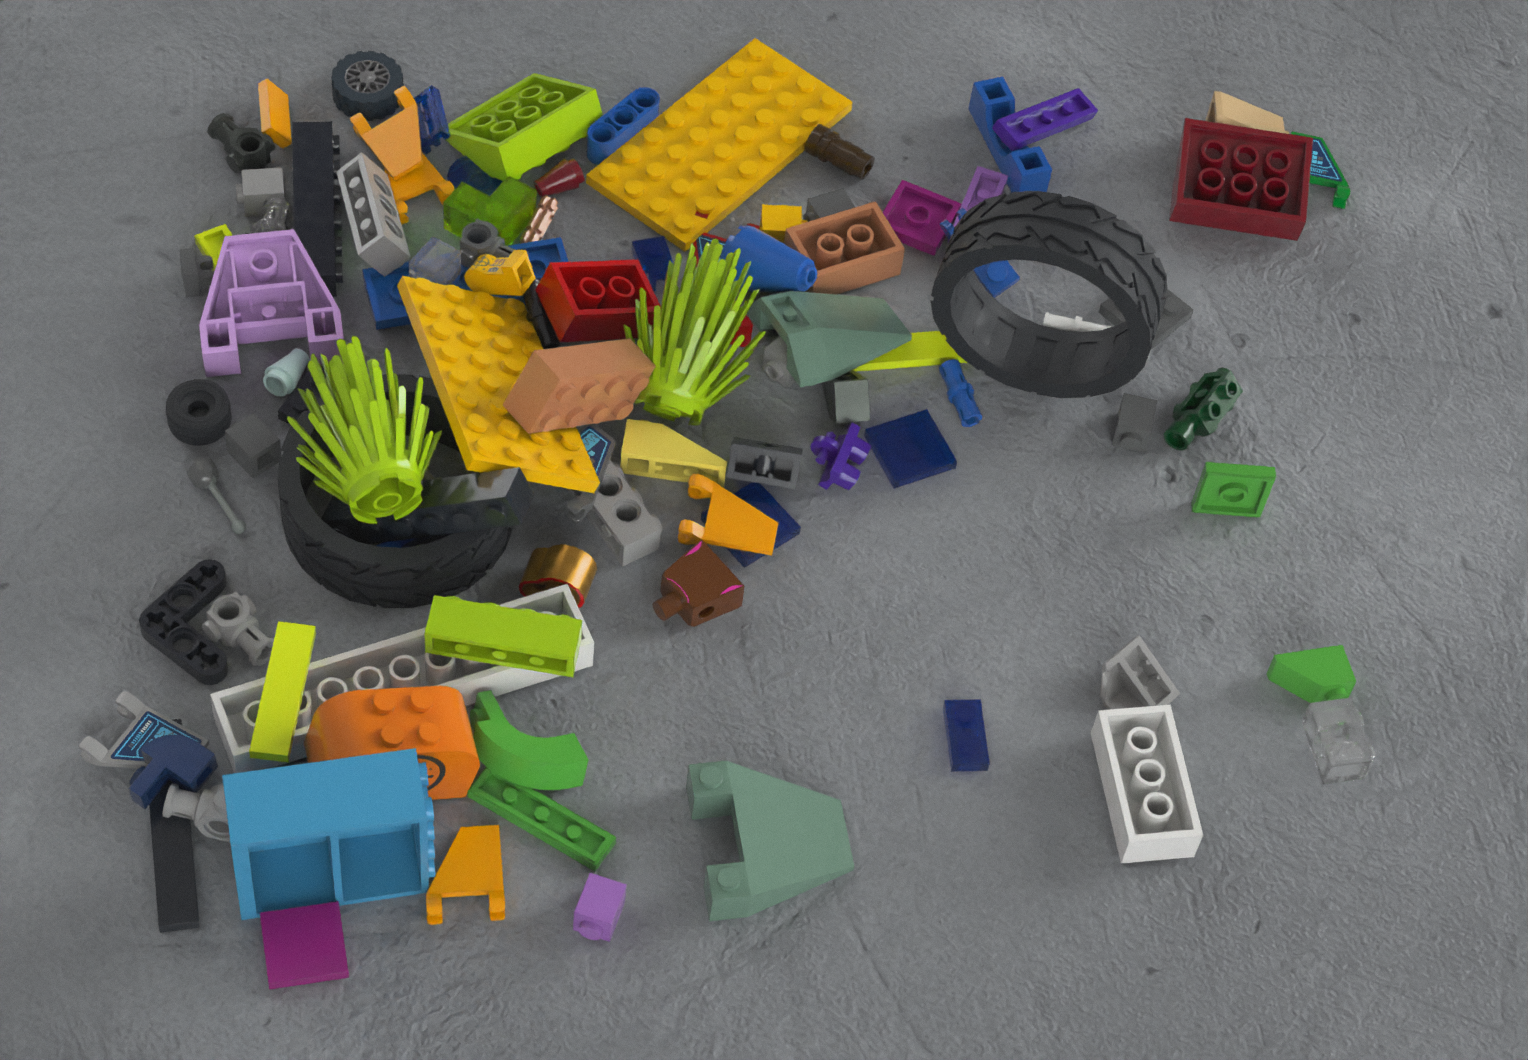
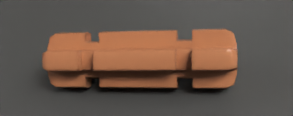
[520,196,558,244]

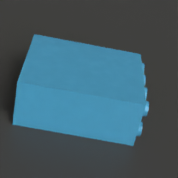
[222,748,436,920]

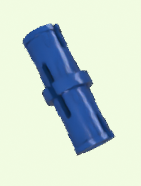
[939,359,982,427]

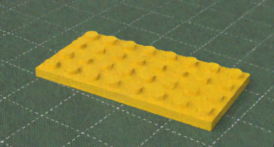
[586,38,853,252]
[397,276,600,493]

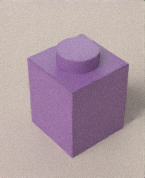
[573,873,627,942]

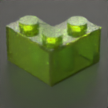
[443,176,537,246]

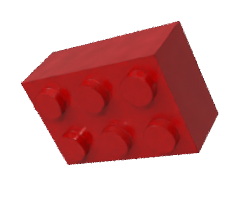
[535,259,661,342]

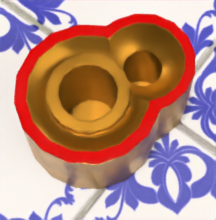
[518,544,597,608]

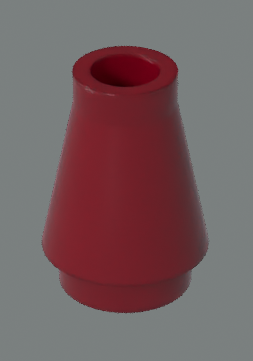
[533,158,585,198]

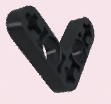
[139,559,228,685]

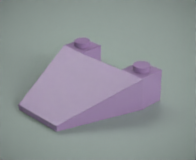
[199,229,344,377]

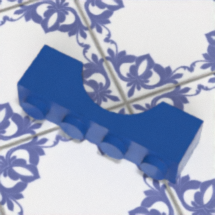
[968,76,1052,193]

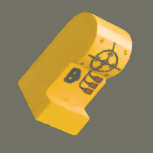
[464,250,536,296]

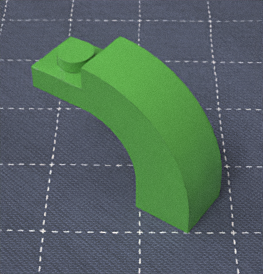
[470,690,589,790]

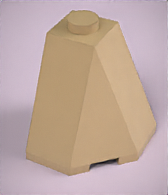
[1205,91,1289,134]

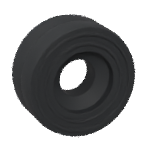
[166,379,232,446]

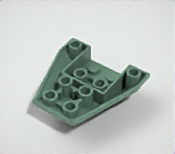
[747,291,912,387]

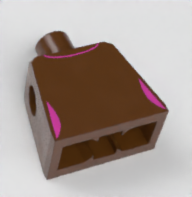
[652,540,745,627]

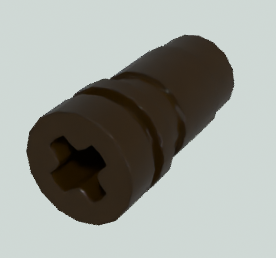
[805,124,875,180]

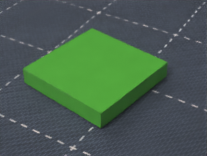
[1191,462,1276,517]

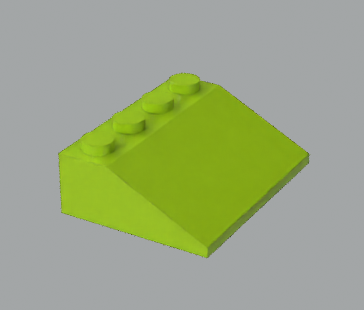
[438,73,603,182]

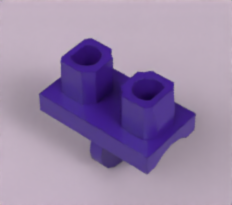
[810,422,871,490]

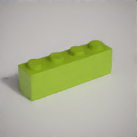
[425,595,582,677]

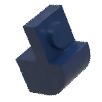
[128,734,218,809]

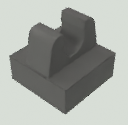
[180,248,214,298]

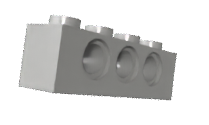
[337,152,410,277]
[566,460,662,567]

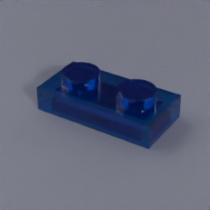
[943,699,990,772]

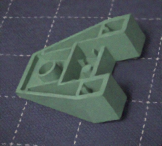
[686,761,854,921]

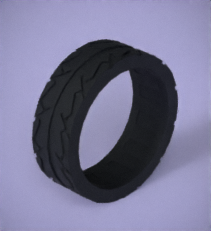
[931,191,1168,398]
[278,374,513,608]

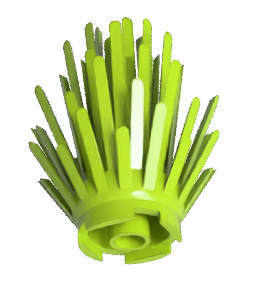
[624,238,766,426]
[287,336,442,524]

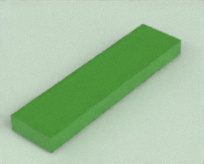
[467,767,616,871]

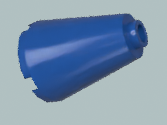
[721,225,817,292]

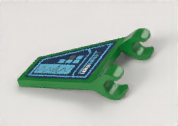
[1291,131,1350,209]

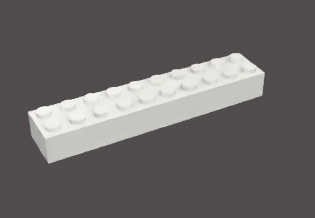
[210,584,594,773]

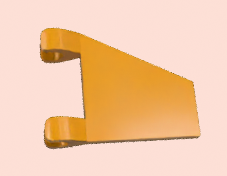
[350,86,423,181]
[384,153,455,225]
[677,474,778,556]
[426,825,505,925]

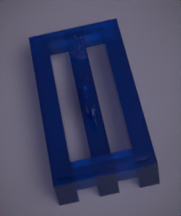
[414,85,451,155]

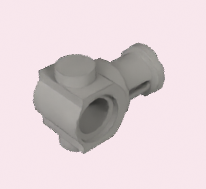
[202,591,274,666]
[163,783,230,842]

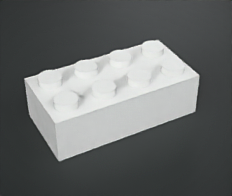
[1091,705,1203,863]

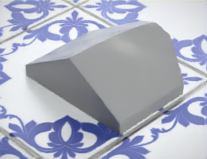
[1100,635,1180,710]

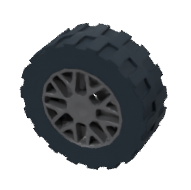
[331,50,404,121]

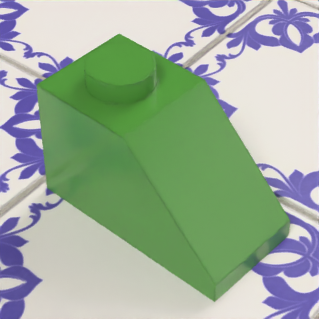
[1266,645,1356,705]

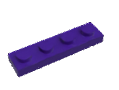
[992,88,1099,151]

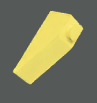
[620,419,727,488]

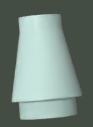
[263,348,310,397]

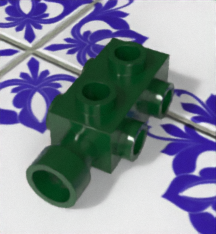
[1164,367,1243,451]

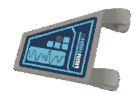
[79,691,209,769]

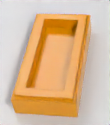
[258,79,292,149]

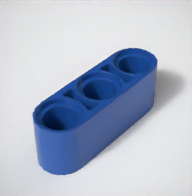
[586,87,660,165]

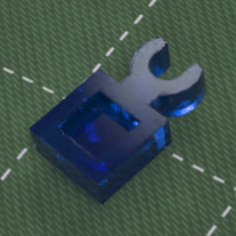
[631,236,673,291]

